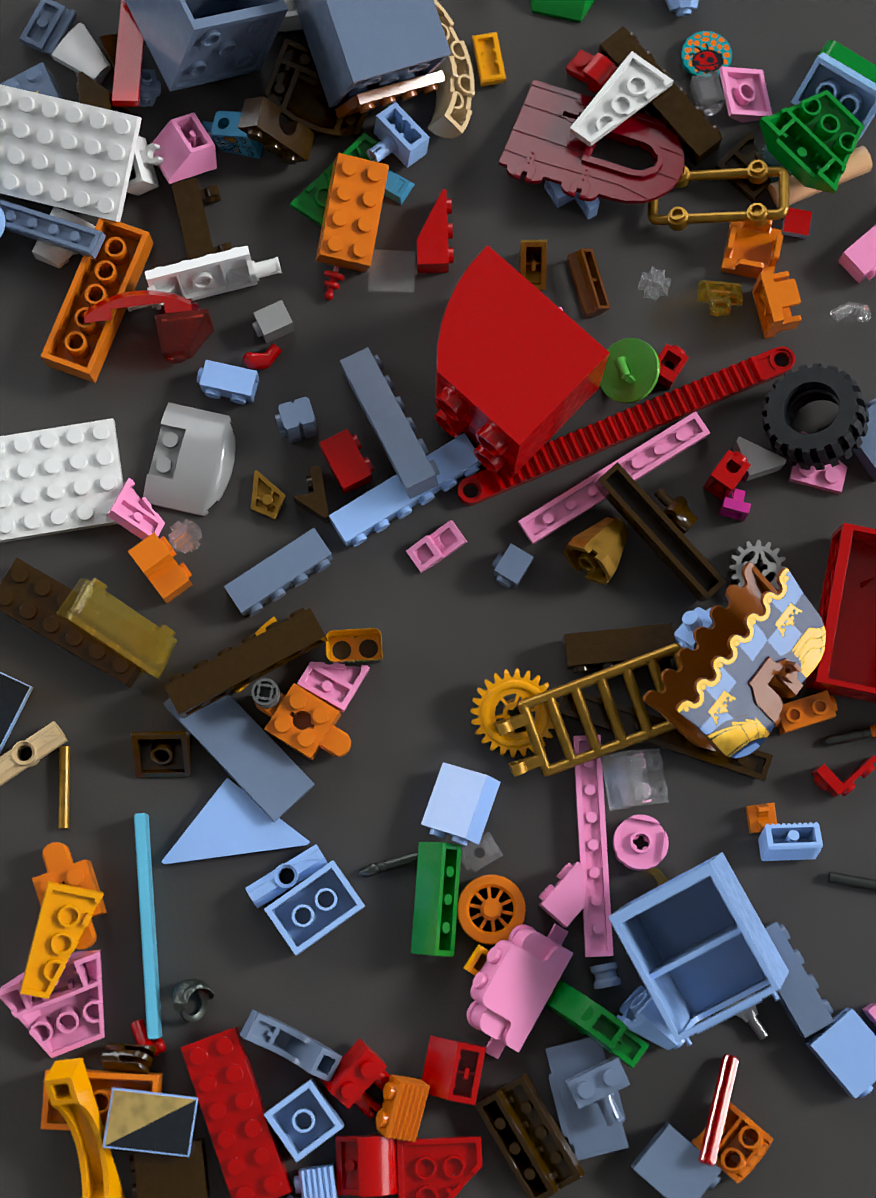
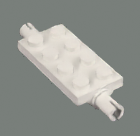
[127,245,282,312]

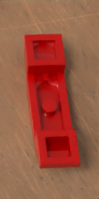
[84,290,192,323]

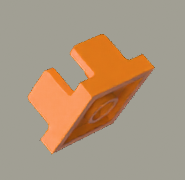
[720,220,783,279]
[752,270,802,339]

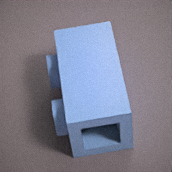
[197,360,259,404]

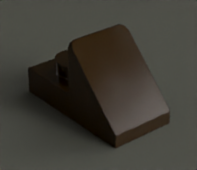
[293,465,330,523]

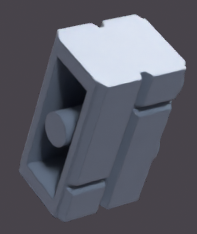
[275,396,318,443]

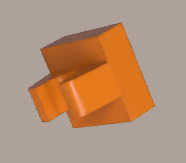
[746,803,777,834]

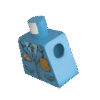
[202,111,263,159]

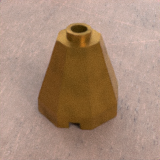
[563,517,629,585]

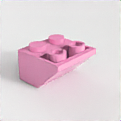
[152,113,217,184]
[538,862,585,927]

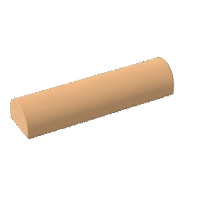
[767,146,872,209]

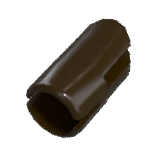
[101,1042,156,1074]

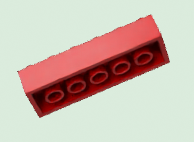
[181,1026,293,1198]

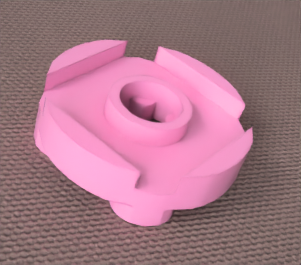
[613,815,669,871]

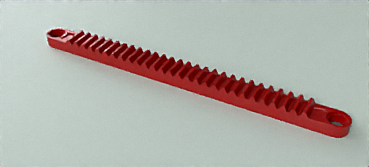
[457,346,795,506]

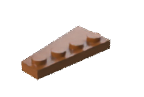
[335,70,446,119]

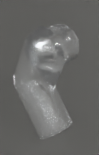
[830,302,871,323]

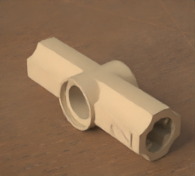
[0,721,68,786]

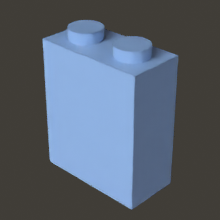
[421,762,500,846]
[805,1007,876,1099]

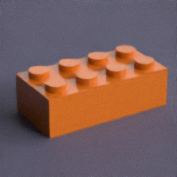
[315,153,389,273]
[41,1069,163,1131]

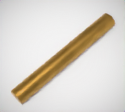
[58,746,70,829]

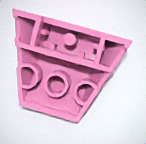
[0,950,105,1058]

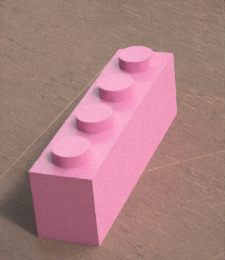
[838,225,876,283]

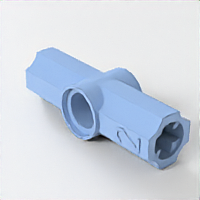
[245,844,328,909]

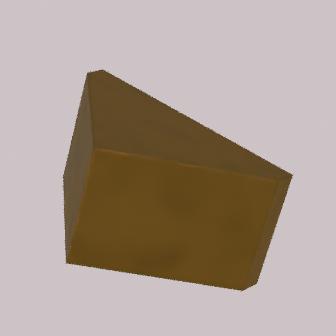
[519,240,547,290]

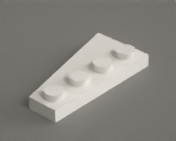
[569,51,673,147]

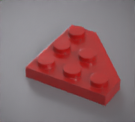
[397,1136,482,1198]

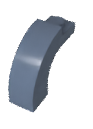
[240,1010,343,1082]

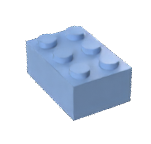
[791,52,876,139]
[264,860,366,955]

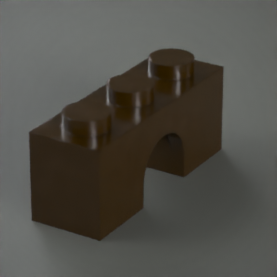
[238,96,315,165]

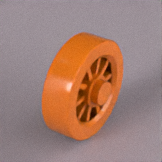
[457,875,526,945]

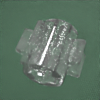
[638,267,671,301]
[168,519,202,554]

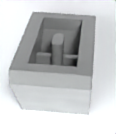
[732,436,787,482]

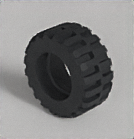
[761,363,869,470]

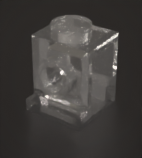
[461,831,503,873]

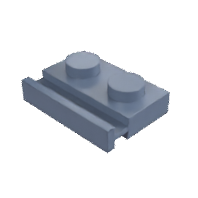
[19,0,77,57]

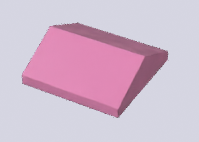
[719,67,772,123]

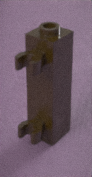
[171,177,232,260]

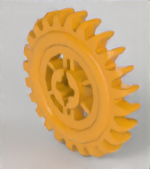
[470,668,559,757]

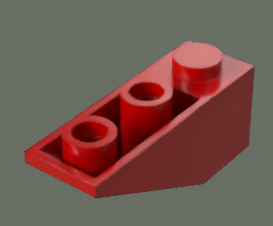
[417,189,454,273]

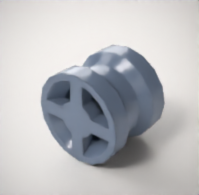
[590,962,622,989]

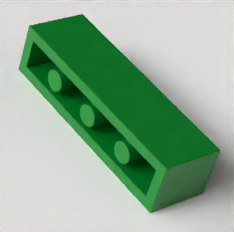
[411,842,462,957]

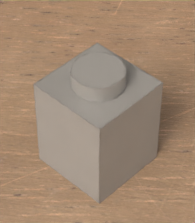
[252,300,295,344]

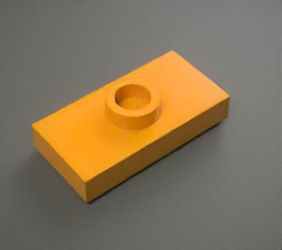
[472,32,506,87]

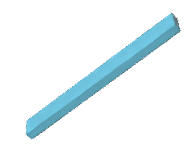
[134,813,162,1039]

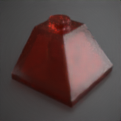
[155,308,214,364]

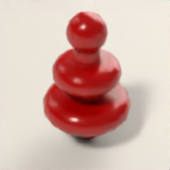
[324,265,345,300]

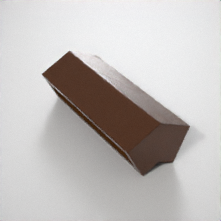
[567,248,610,319]

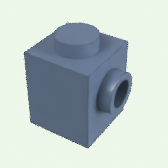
[492,544,534,589]

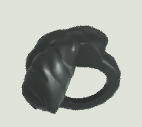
[172,978,215,1022]

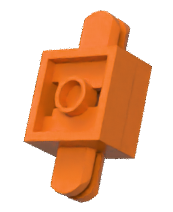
[255,683,351,761]
[32,842,107,949]

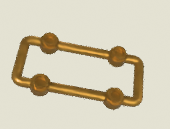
[647,160,789,231]

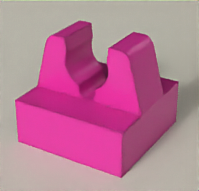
[718,488,751,522]

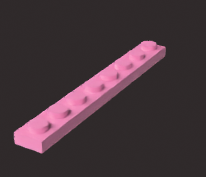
[518,411,710,545]
[573,735,613,957]

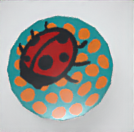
[681,31,732,82]

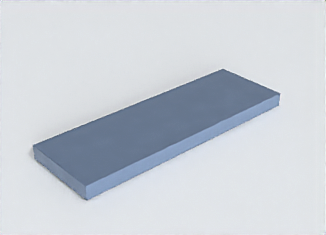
[163,694,315,823]

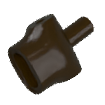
[654,488,698,534]

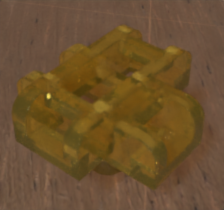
[697,280,743,317]

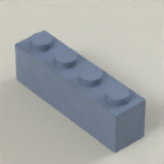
[224,528,333,617]
[764,922,834,1038]

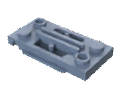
[545,1037,629,1161]

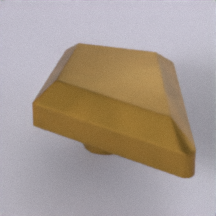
[251,470,286,520]

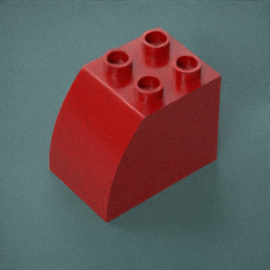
[434,245,610,477]

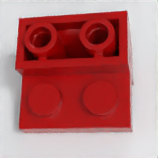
[336,1134,398,1197]

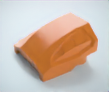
[691,1101,773,1183]

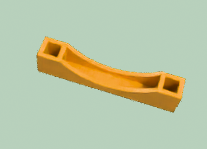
[44,1058,125,1198]

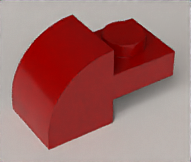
[565,50,618,94]

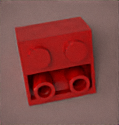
[422,1035,486,1105]

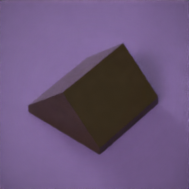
[131,731,192,777]

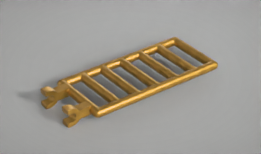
[494,643,681,777]

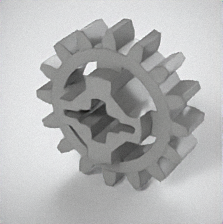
[728,540,787,590]

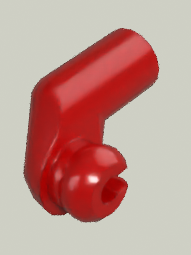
[242,343,282,370]
[130,1020,166,1057]

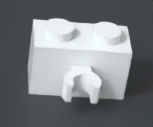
[127,136,164,196]

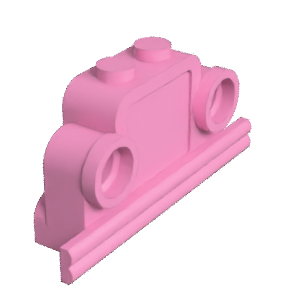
[467,923,573,1059]

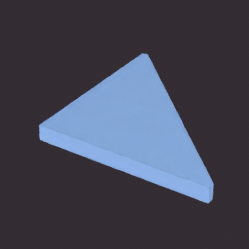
[161,778,310,864]

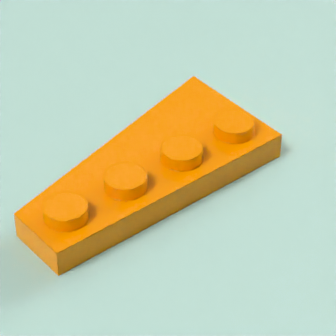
[20,881,104,999]

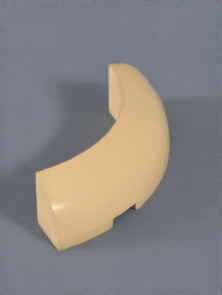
[427,0,475,138]

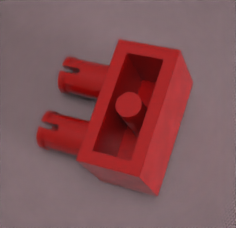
[322,1039,390,1118]

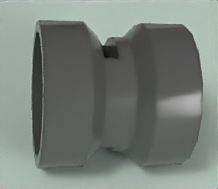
[251,678,281,709]

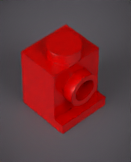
[657,344,689,390]

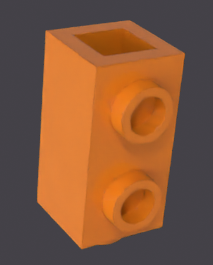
[777,690,838,735]

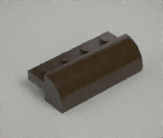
[475,1074,585,1198]

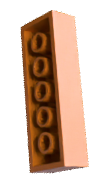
[41,217,154,383]

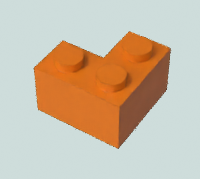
[128,532,193,603]

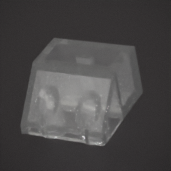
[601,749,669,811]

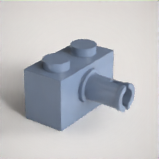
[564,1056,631,1126]

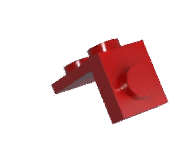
[811,755,876,797]

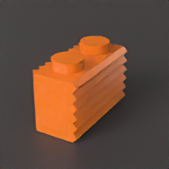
[376,1074,430,1142]

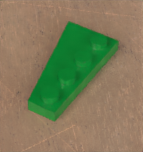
[289,133,379,227]

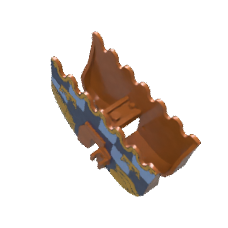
[643,562,826,758]

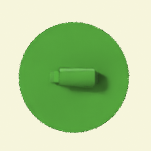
[600,338,660,404]

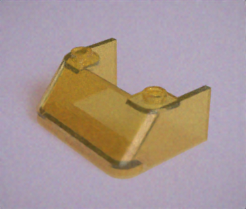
[56,578,177,679]

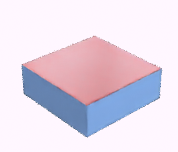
[781,207,812,239]

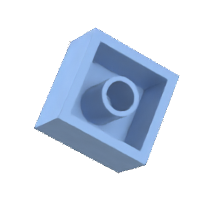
[264,1078,345,1162]

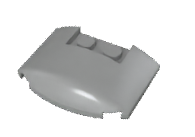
[143,403,236,517]

